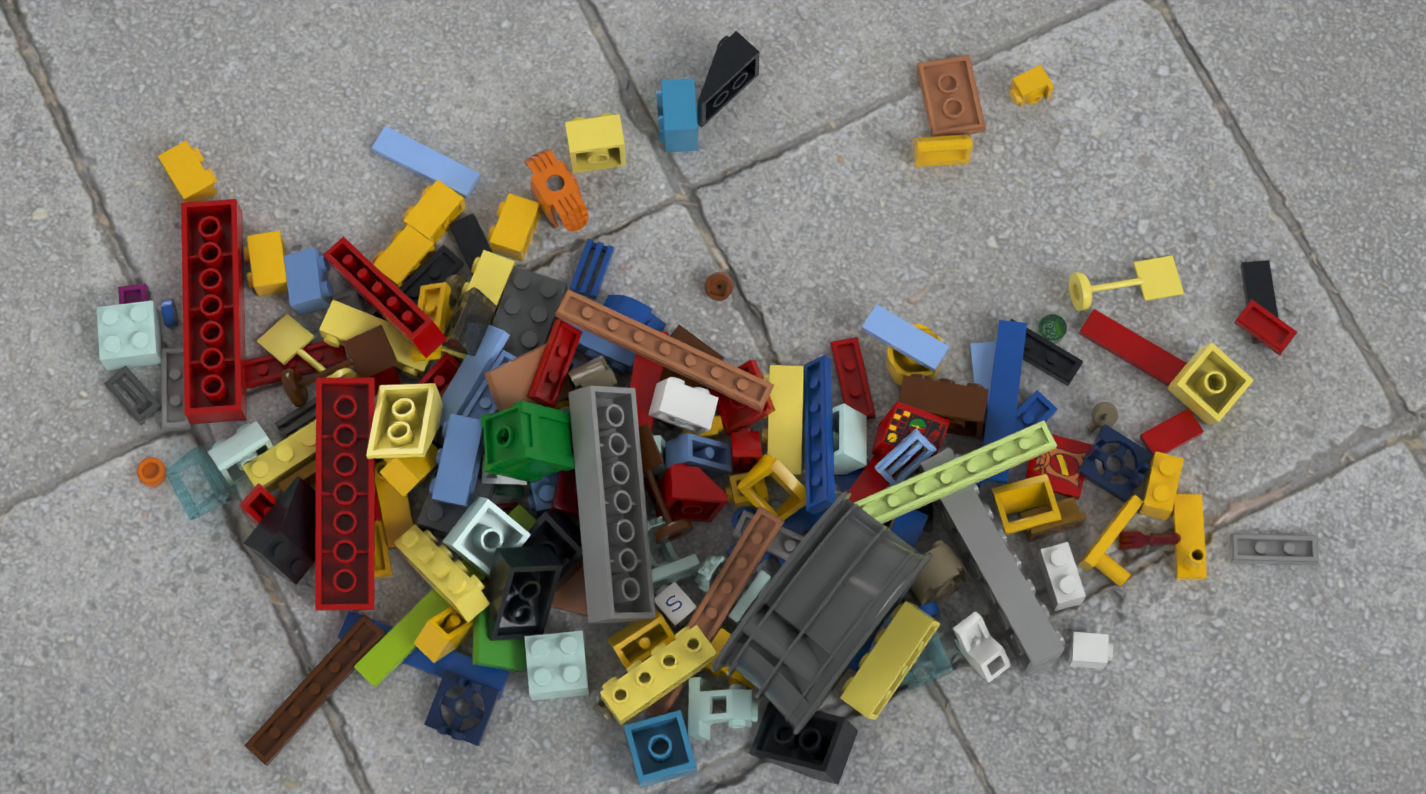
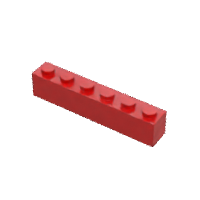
[323,236,447,358]

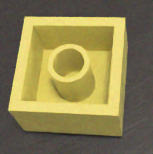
[565,113,627,174]
[1166,342,1254,426]

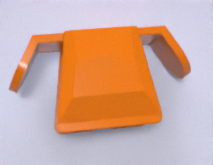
[524,149,589,232]

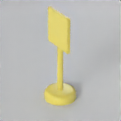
[1069,255,1184,311]
[256,314,359,378]

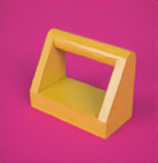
[912,135,973,167]
[737,454,806,521]
[991,474,1062,535]

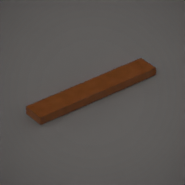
[244,614,386,766]

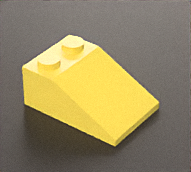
[366,383,443,459]

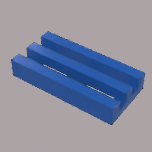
[570,239,614,299]

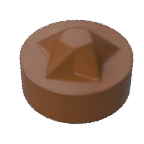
[705,272,734,301]

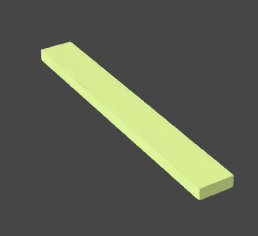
[854,421,1057,524]

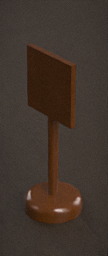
[281,325,399,407]
[639,423,693,544]

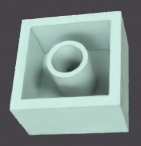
[97,301,162,371]
[442,496,531,578]
[524,630,590,701]

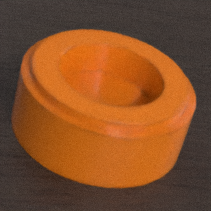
[137,457,167,487]

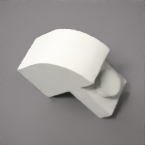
[953,611,1011,683]

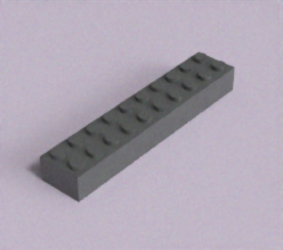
[417,266,568,539]

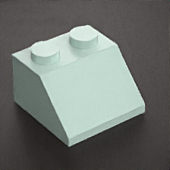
[801,403,867,475]
[208,421,273,487]

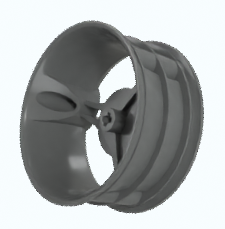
[711,490,933,736]

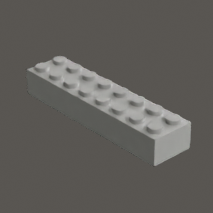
[569,386,656,623]
[917,448,1065,677]

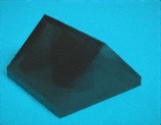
[442,287,497,357]

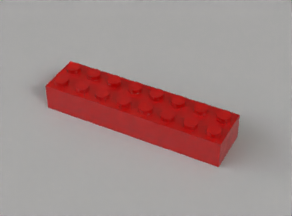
[181,199,247,424]
[315,378,375,611]

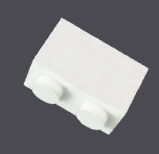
[648,377,718,434]
[1037,542,1086,612]

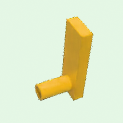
[410,282,453,362]
[375,461,414,548]
[1173,494,1207,580]
[1077,495,1144,587]

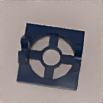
[1077,424,1153,503]
[424,670,500,746]

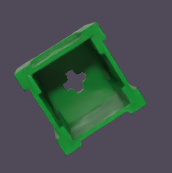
[481,400,575,483]

